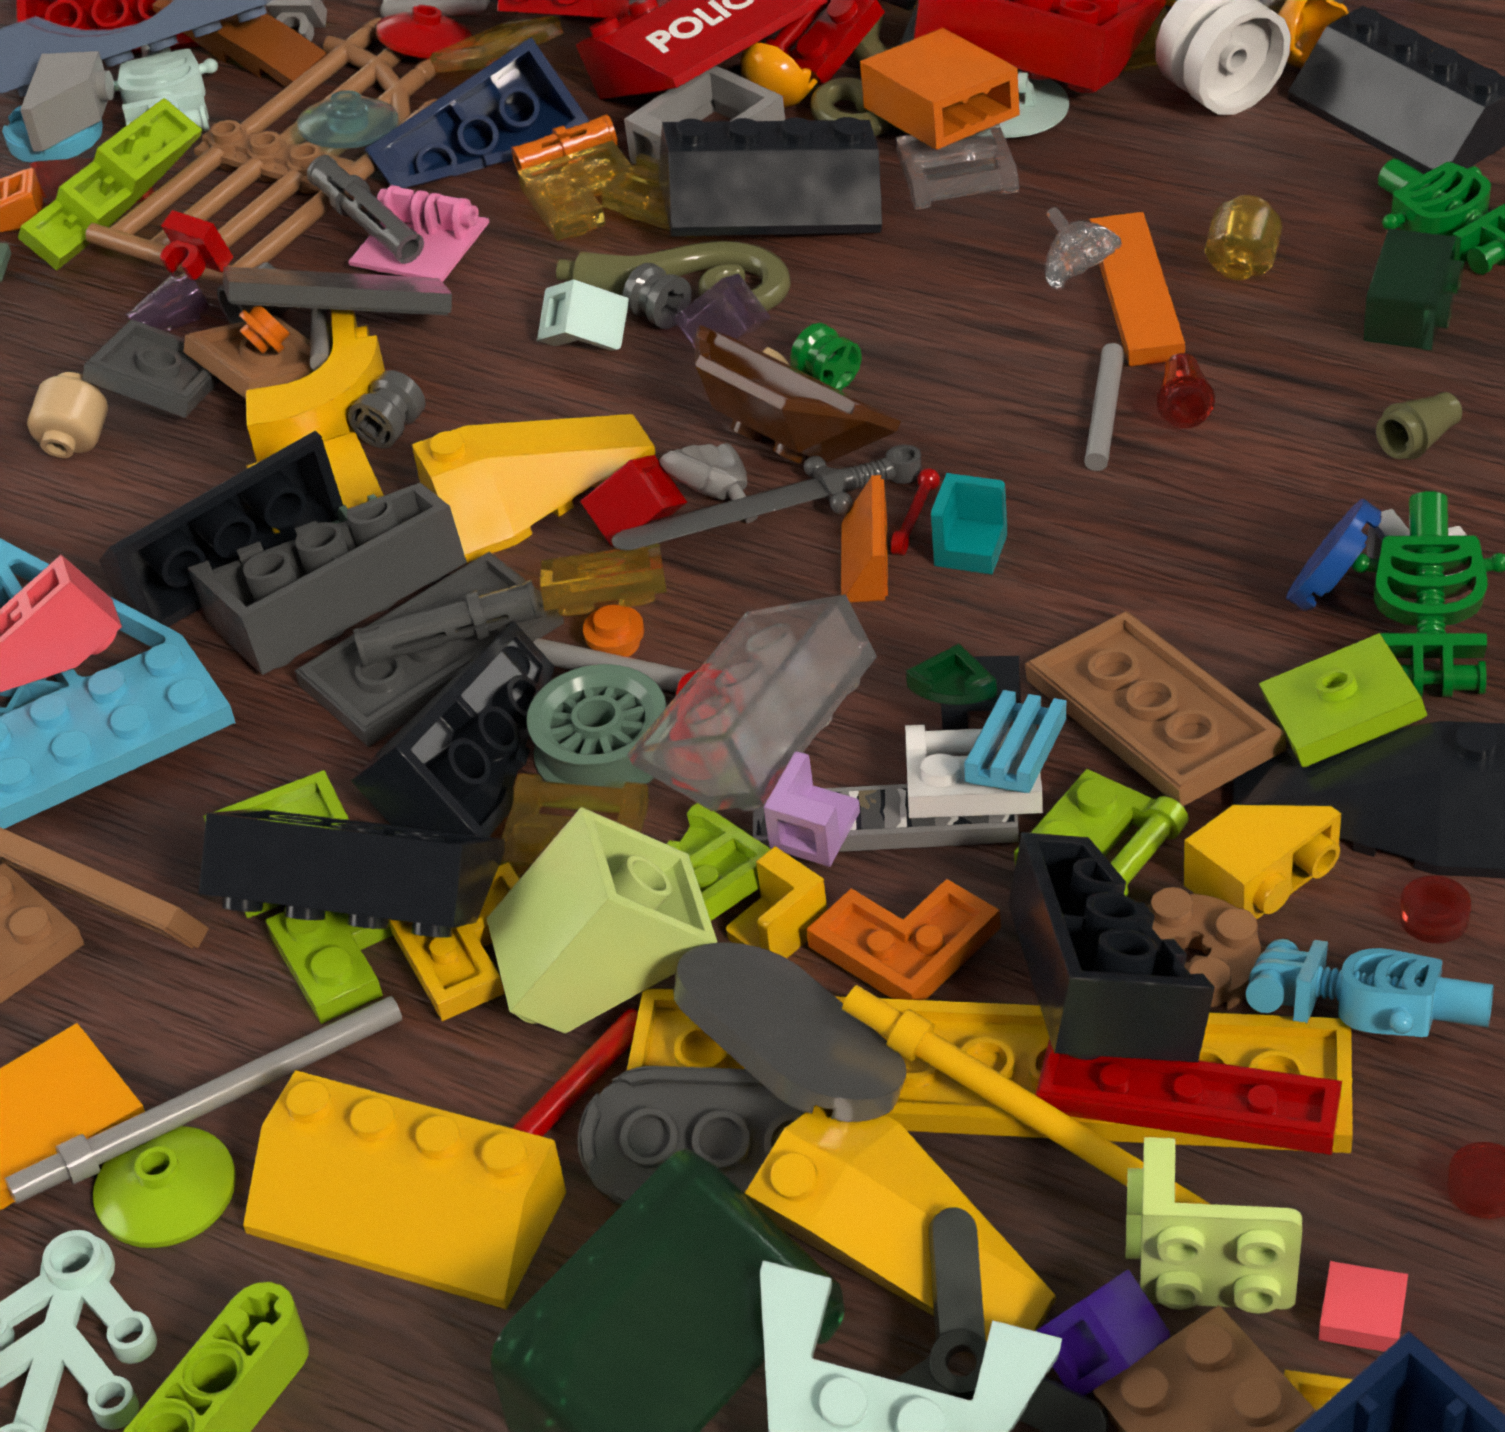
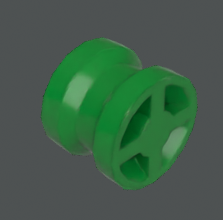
[790,323,862,390]

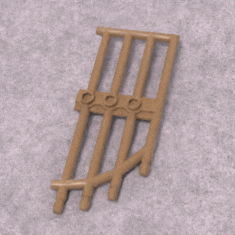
[85,18,439,285]

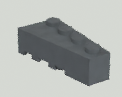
[188,483,467,675]

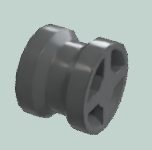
[623,263,691,329]

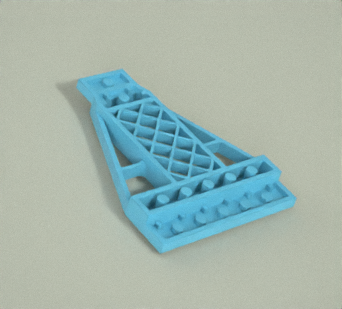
[0,538,236,829]

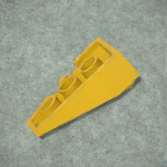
[745,1105,1057,1342]

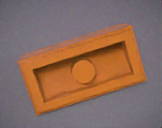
[841,475,888,602]

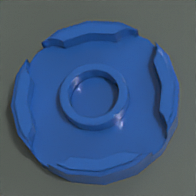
[1286,499,1382,611]

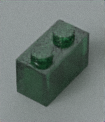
[1363,228,1464,350]

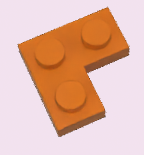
[806,879,1001,1000]

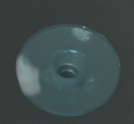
[297,90,399,149]

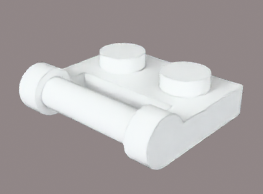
[905,724,1043,818]

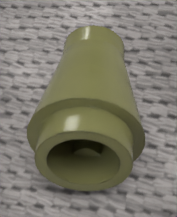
[1376,392,1462,460]

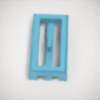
[964,690,1066,793]

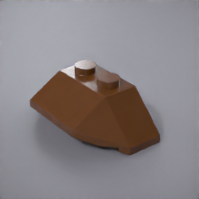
[695,324,901,464]

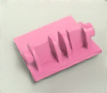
[348,185,489,282]

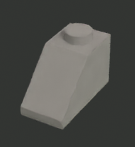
[20,51,114,152]

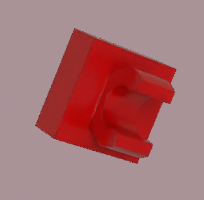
[160,210,233,280]

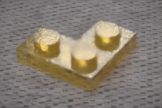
[518,140,634,241]

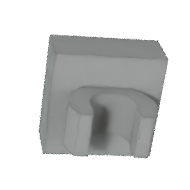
[265,0,327,41]

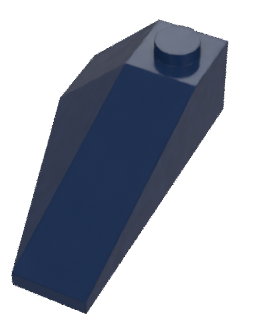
[365,37,589,189]

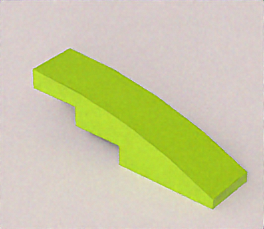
[18,98,203,271]

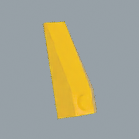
[412,414,655,563]

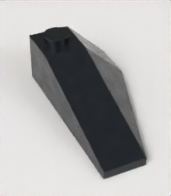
[351,621,555,837]
[1233,721,1505,878]

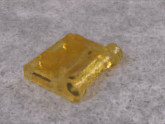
[499,773,649,879]

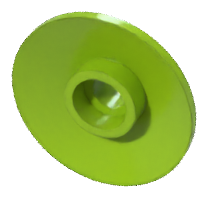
[93,1126,236,1248]

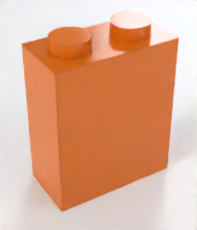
[860,28,1020,150]

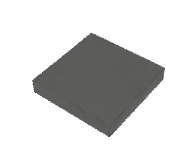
[82,320,221,418]

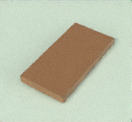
[1025,611,1286,806]

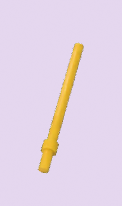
[842,985,1210,1204]

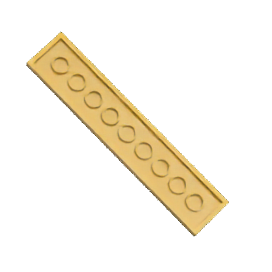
[627,988,1353,1153]

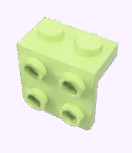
[1125,1137,1302,1313]

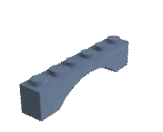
[0,0,272,97]

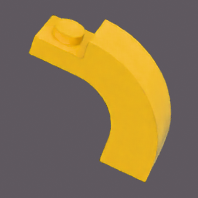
[246,309,385,462]

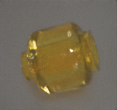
[1204,195,1283,280]

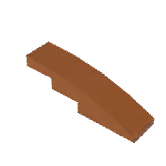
[152,0,327,87]

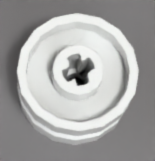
[1156,0,1290,115]

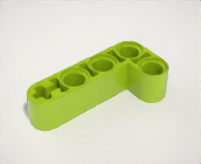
[123,1282,309,1432]

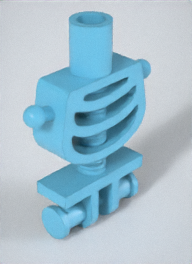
[1246,939,1494,1037]

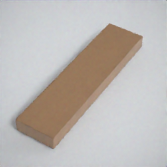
[0,827,209,949]

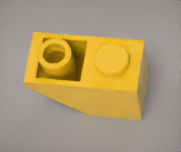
[1184,805,1341,920]

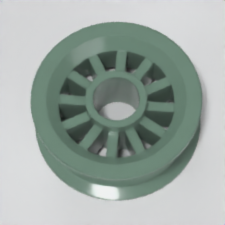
[527,664,669,800]

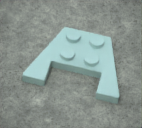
[760,1261,1062,1432]

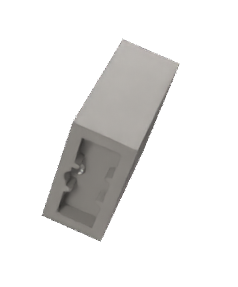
[624,66,785,175]

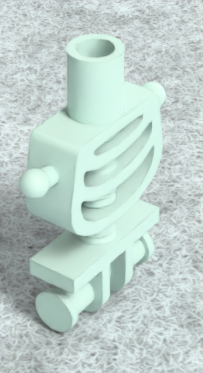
[113,44,218,131]

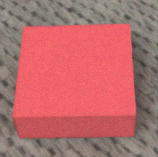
[1319,1261,1408,1352]

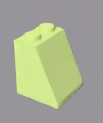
[487,807,718,1034]

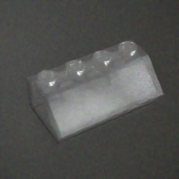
[627,594,877,811]

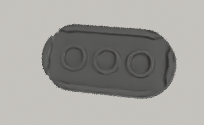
[673,943,906,1122]
[578,1066,815,1219]

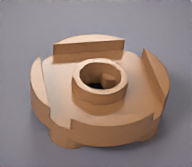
[1147,887,1261,1010]

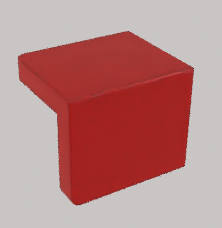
[580,455,688,547]

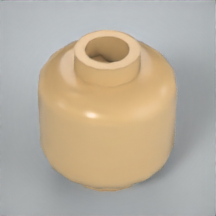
[27,372,108,458]

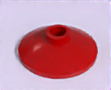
[376,5,473,59]

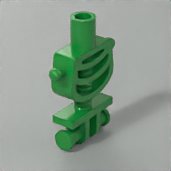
[1378,159,1505,275]
[1351,491,1505,697]

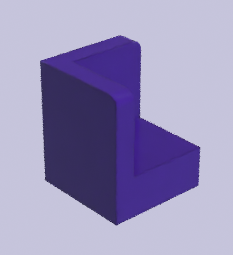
[1036,1269,1170,1396]

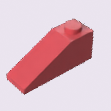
[0,555,122,692]

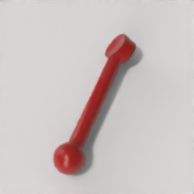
[891,468,940,556]

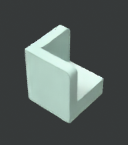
[537,279,629,351]

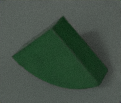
[906,643,997,705]

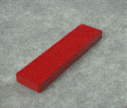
[1035,1039,1342,1155]

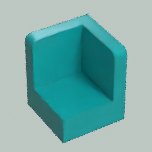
[931,473,1008,575]

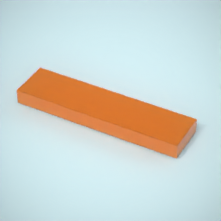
[1090,212,1185,367]

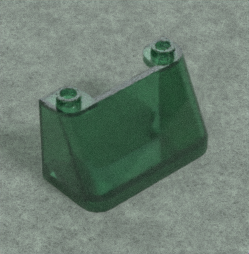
[490,1149,845,1432]

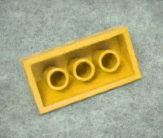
[243,1070,567,1310]

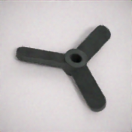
[894,1207,1109,1432]

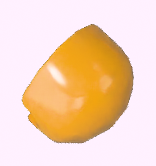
[1278,0,1349,69]
[740,41,817,109]

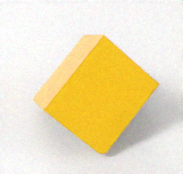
[726,846,827,958]

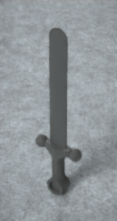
[611,445,922,550]

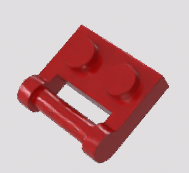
[764,0,885,85]

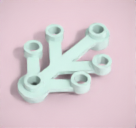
[0,1230,157,1432]

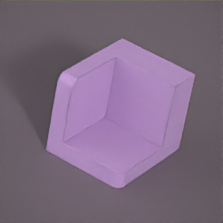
[764,751,860,867]

